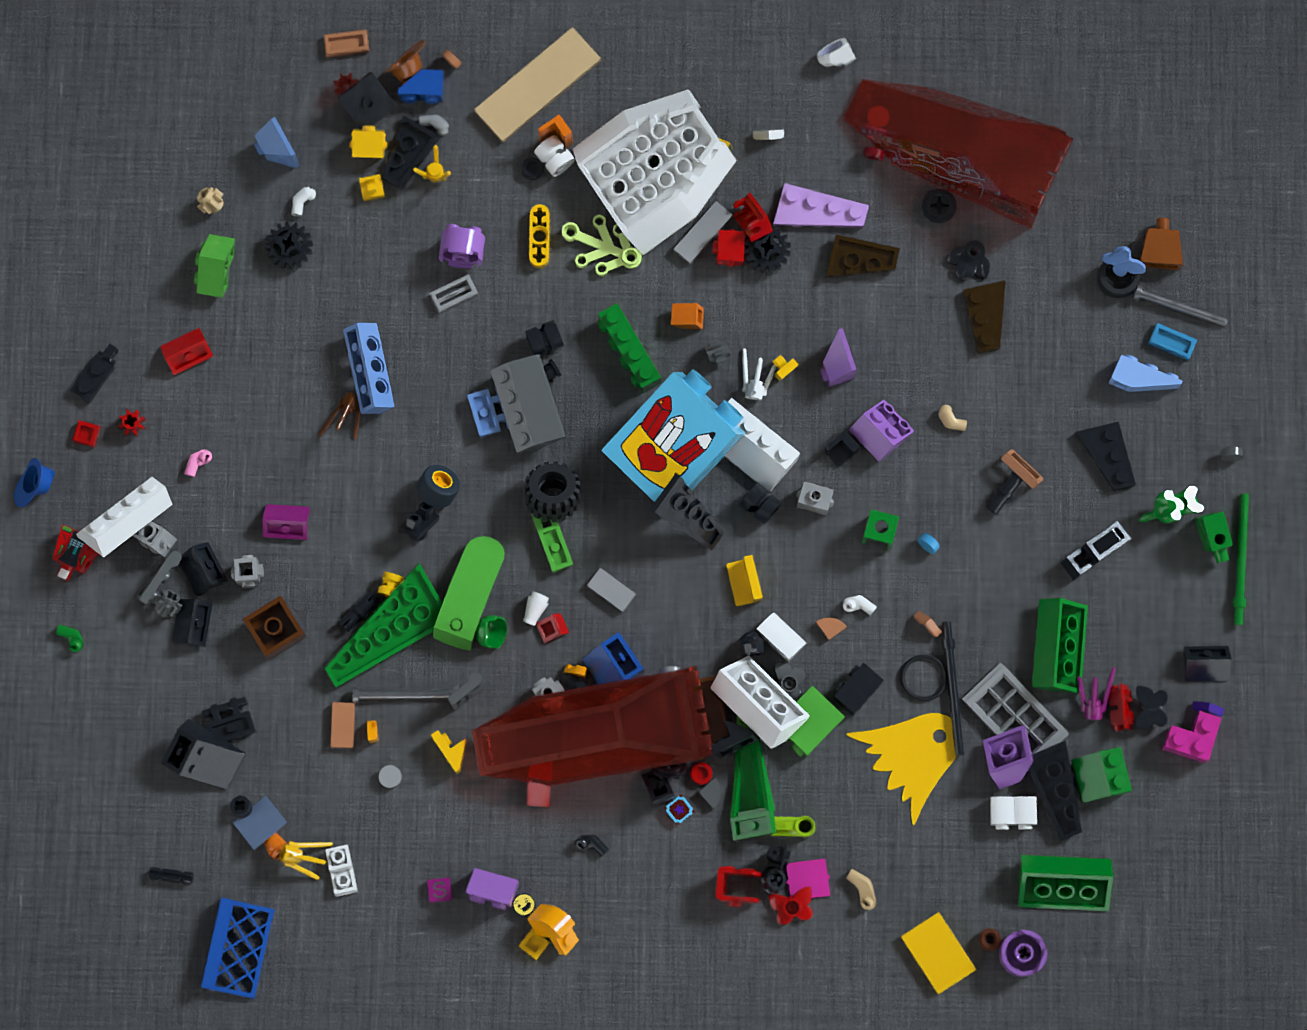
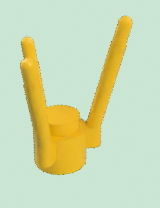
[413,145,451,182]
[280,841,333,880]

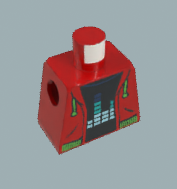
[53,525,99,581]

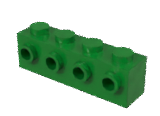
[597,303,661,394]

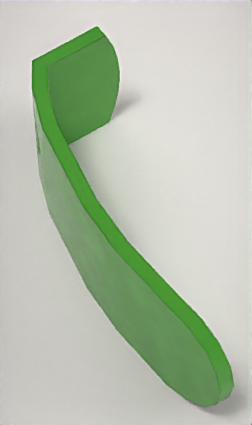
[433,536,505,651]

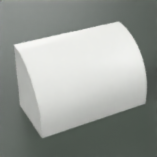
[756,613,807,662]

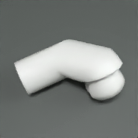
[291,187,316,217]
[843,595,877,615]

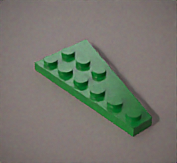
[324,562,443,687]

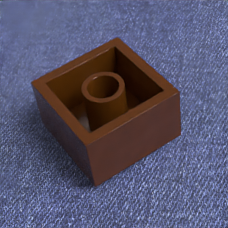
[243,595,306,660]

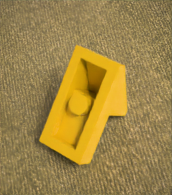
[431,730,467,774]

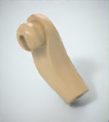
[846,869,876,910]

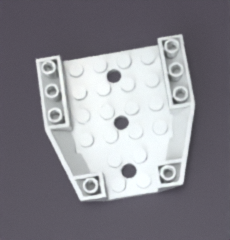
[573,90,737,255]

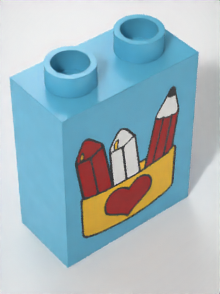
[601,369,745,502]

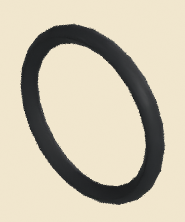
[900,654,948,701]

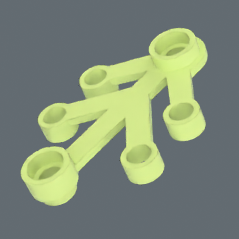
[562,215,642,277]

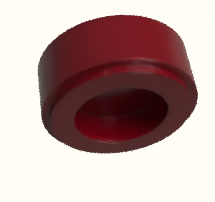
[862,147,885,161]

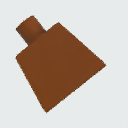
[1139,218,1183,270]

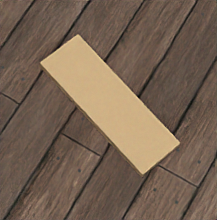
[474,27,601,143]

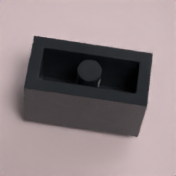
[833,663,884,716]

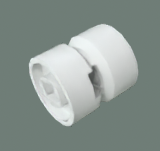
[534,135,575,177]

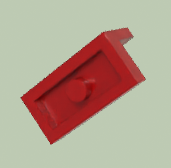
[160,328,213,375]

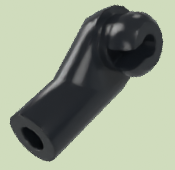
[575,834,609,857]

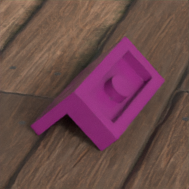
[262,504,310,540]

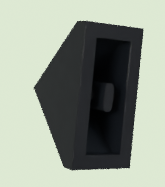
[642,771,675,807]

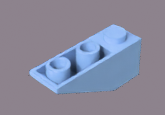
[1109,355,1183,392]

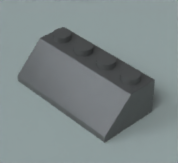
[491,354,566,453]

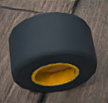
[416,465,460,508]

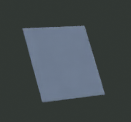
[233,796,288,850]

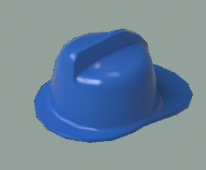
[14,458,55,507]

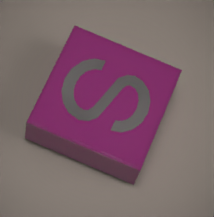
[427,877,452,903]

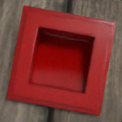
[536,613,569,644]

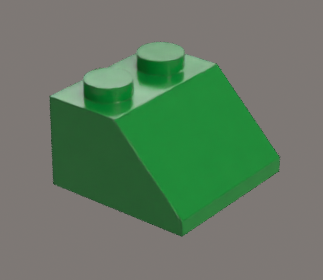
[1071,747,1132,804]

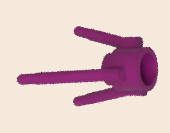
[1077,667,1116,720]

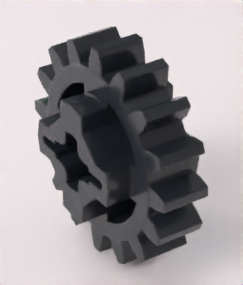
[265,221,313,270]
[744,225,791,273]

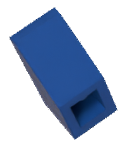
[398,69,444,104]

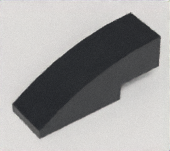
[1060,521,1131,581]

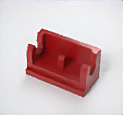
[733,192,773,242]

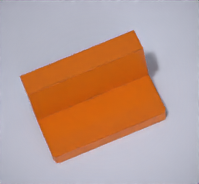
[538,114,573,149]

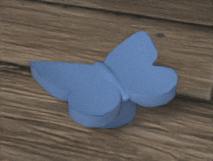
[1102,246,1146,277]

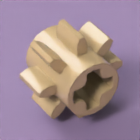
[197,187,224,214]

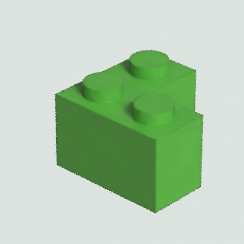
[194,234,235,298]

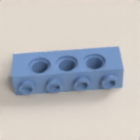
[343,323,395,414]

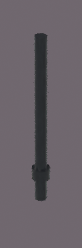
[942,622,964,756]

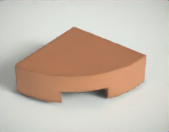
[914,611,942,637]
[816,618,847,640]

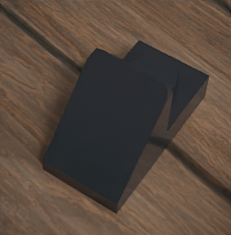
[711,721,760,759]

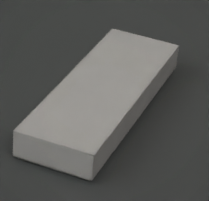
[674,201,733,264]

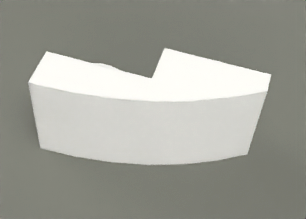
[325,845,358,897]

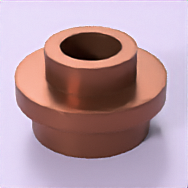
[978,928,1001,951]

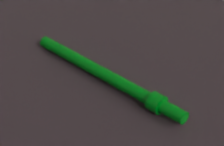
[1232,493,1249,626]

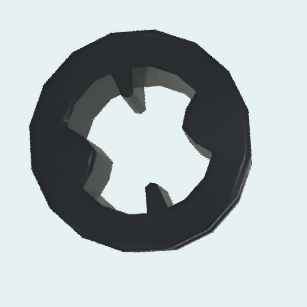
[230,796,253,818]

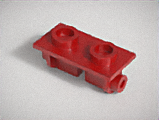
[1109,684,1134,731]

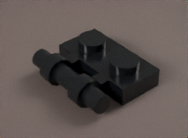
[202,697,257,742]

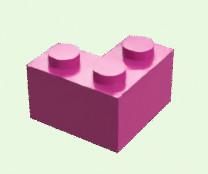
[1162,711,1222,764]

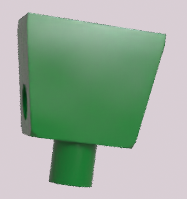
[1194,511,1233,563]

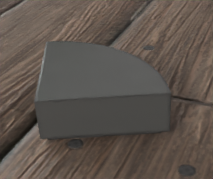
[699,777,721,810]

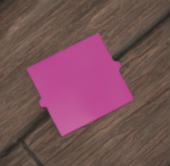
[786,859,830,898]

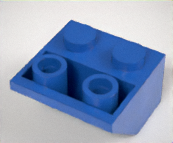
[582,632,644,697]

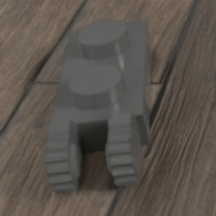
[136,549,182,604]

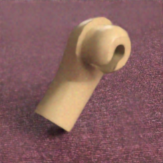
[938,405,967,431]

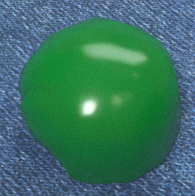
[475,615,507,649]

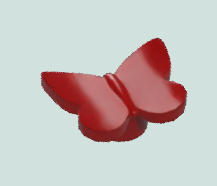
[768,886,813,925]

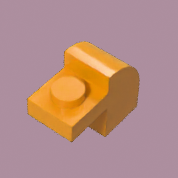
[527,904,579,955]

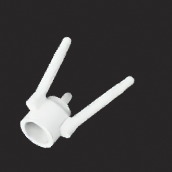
[742,348,777,400]

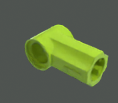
[771,816,816,838]

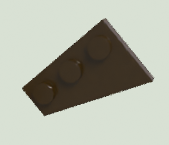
[826,234,900,278]
[962,280,1006,354]

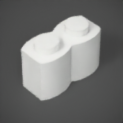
[990,797,1037,830]

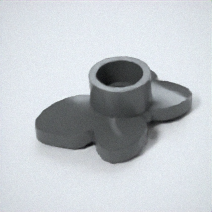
[774,662,805,702]

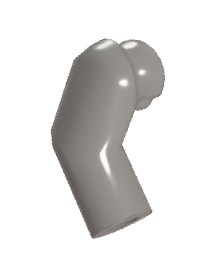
[419,115,449,136]

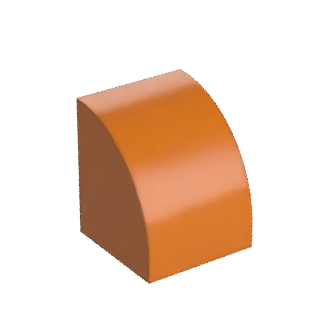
[671,303,704,330]

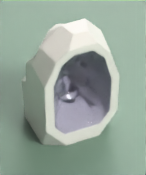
[817,38,856,67]

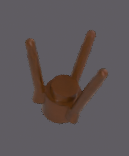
[318,392,361,439]

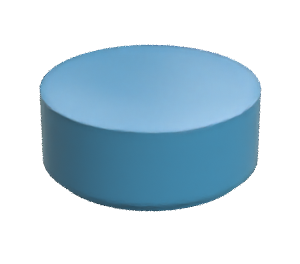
[917,533,940,554]

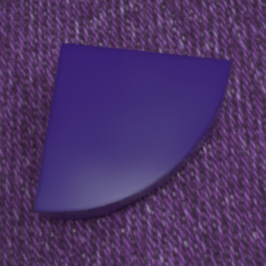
[1191,701,1224,717]

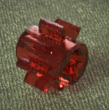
[333,73,359,95]

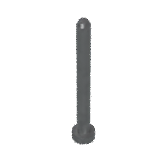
[1133,285,1228,326]
[353,687,450,703]

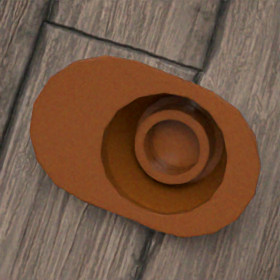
[385,40,425,85]

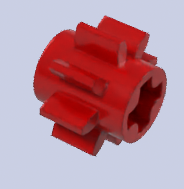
[118,409,146,437]

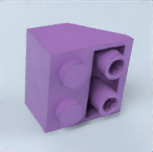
[849,400,914,462]
[466,868,519,911]

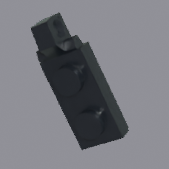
[71,344,119,403]

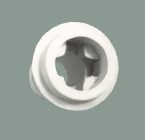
[523,591,549,626]

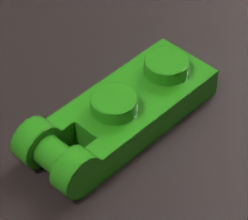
[532,515,574,573]

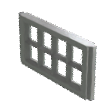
[962,663,1069,754]

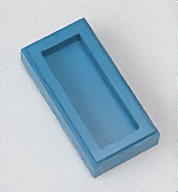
[1148,323,1197,361]

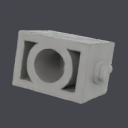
[796,481,834,516]
[132,521,177,557]

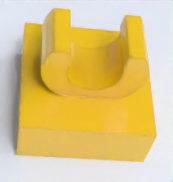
[359,174,385,201]
[772,355,799,381]

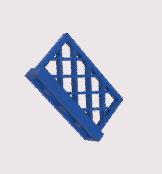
[200,897,274,999]

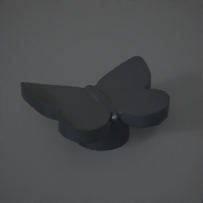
[1135,686,1168,729]

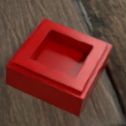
[72,420,101,448]

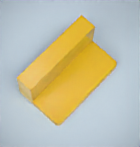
[726,555,763,607]

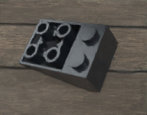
[161,719,246,789]

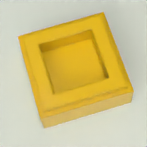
[519,928,550,960]

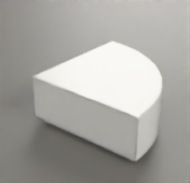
[753,130,784,140]

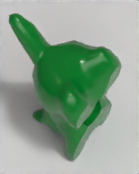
[1139,486,1204,524]

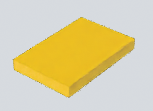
[901,912,976,994]

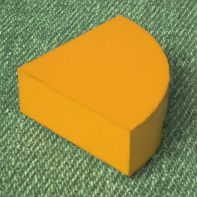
[564,664,587,678]
[367,720,379,743]

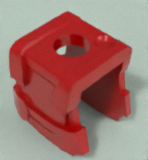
[716,866,762,907]

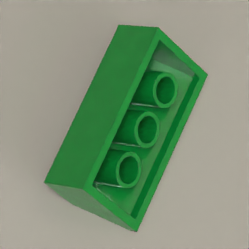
[1032,598,1088,694]
[1018,855,1114,911]

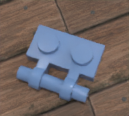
[467,388,509,438]

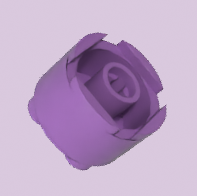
[439,224,485,269]
[999,930,1047,977]

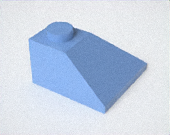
[254,117,300,168]

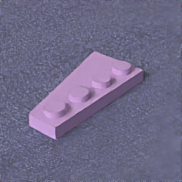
[773,184,869,228]

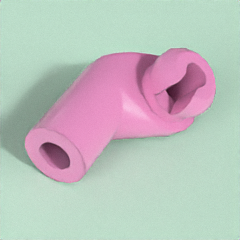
[184,449,212,477]

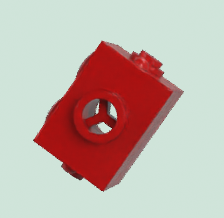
[712,229,745,267]

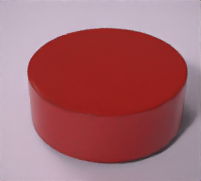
[690,762,712,785]

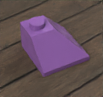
[820,328,857,387]
[983,725,1033,789]

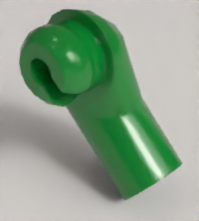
[56,624,84,652]

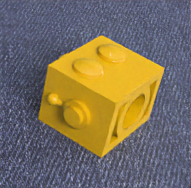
[350,126,387,158]

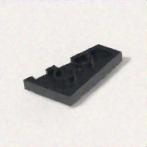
[1075,421,1136,491]

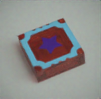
[664,794,695,826]

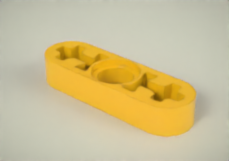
[529,204,550,269]

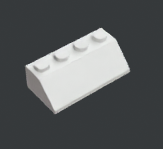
[724,398,800,493]
[76,477,172,557]
[710,656,810,749]

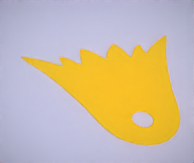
[846,713,957,826]

